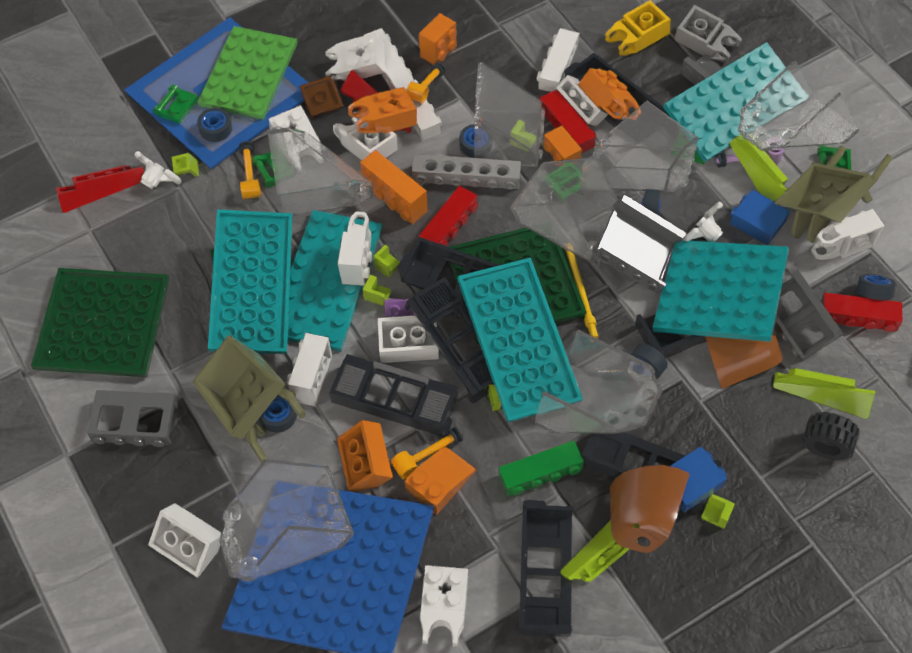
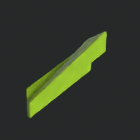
[729,135,788,202]
[773,368,875,419]
[560,520,640,582]

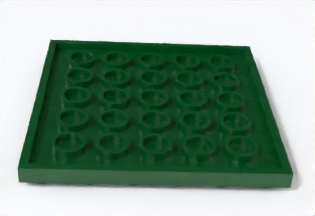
[449,221,587,345]
[31,268,170,378]

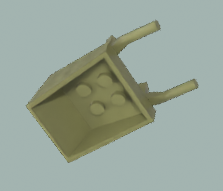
[774,146,893,243]
[193,335,306,465]

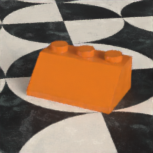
[337,420,393,492]

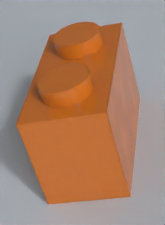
[543,126,582,166]

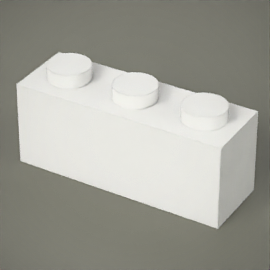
[556,75,608,127]

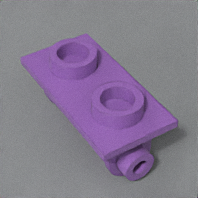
[385,298,415,317]

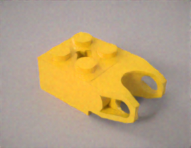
[605,0,670,56]

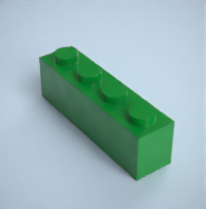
[498,440,584,496]

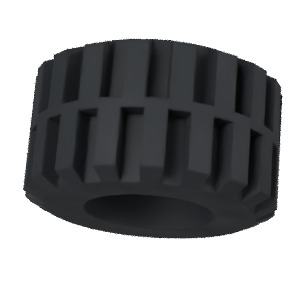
[802,412,860,460]

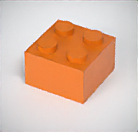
[419,13,457,65]

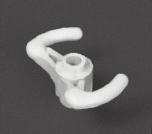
[135,151,182,190]
[683,202,723,242]

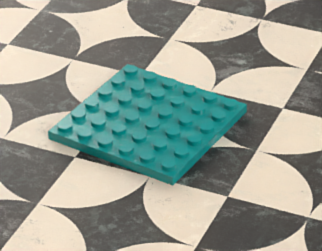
[653,240,789,342]

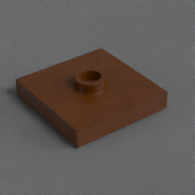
[299,75,344,119]

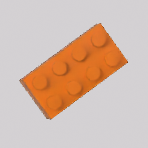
[360,150,428,225]

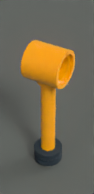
[406,62,446,104]
[239,141,261,200]
[391,427,463,480]

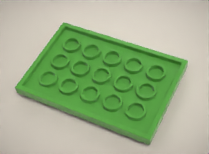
[198,26,298,120]

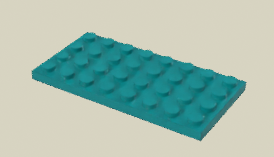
[663,42,808,163]
[208,209,292,354]
[288,210,383,352]
[457,258,583,423]

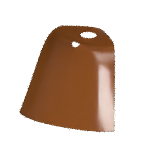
[705,329,783,389]
[610,465,690,553]

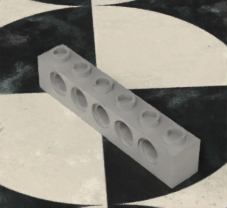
[412,154,521,190]

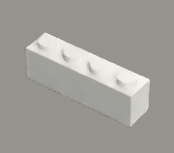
[537,28,579,92]

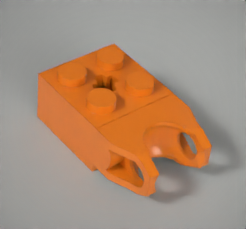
[578,68,641,121]
[348,87,417,133]

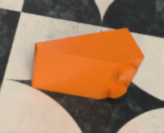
[405,446,476,515]

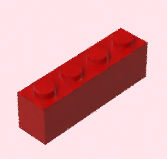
[539,89,596,154]
[418,186,478,246]
[821,292,903,332]

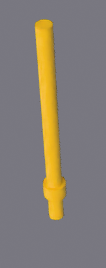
[564,242,599,340]

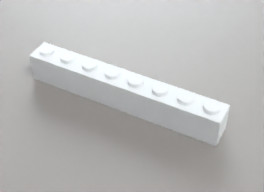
[363,28,442,141]

